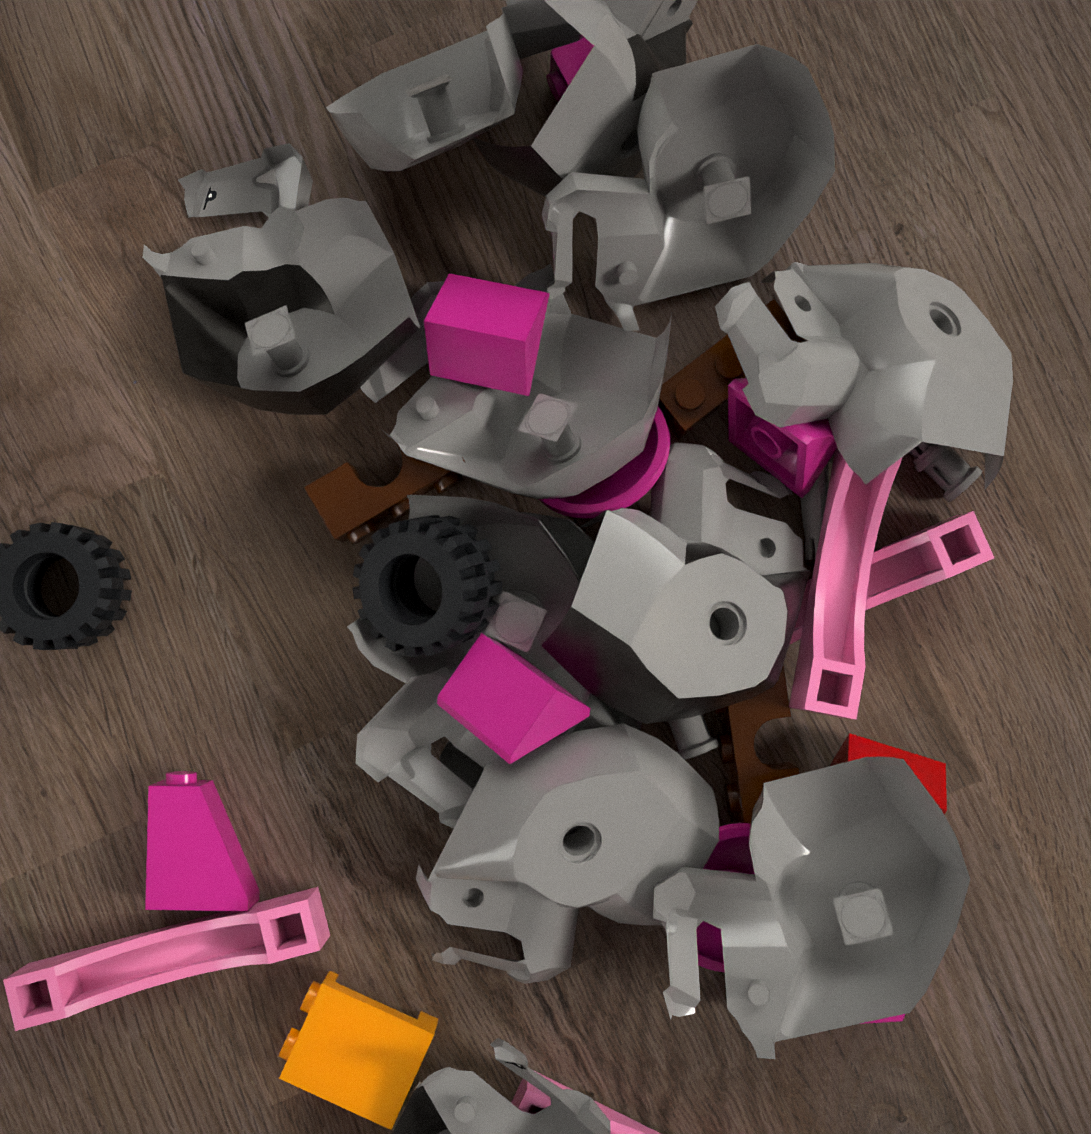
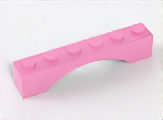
[789,448,902,720]
[789,511,994,645]
[3,887,330,1031]

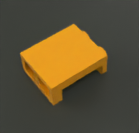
[278,971,438,1130]

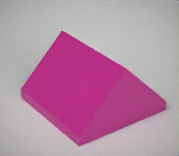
[424,273,550,396]
[728,378,837,498]
[437,633,591,764]

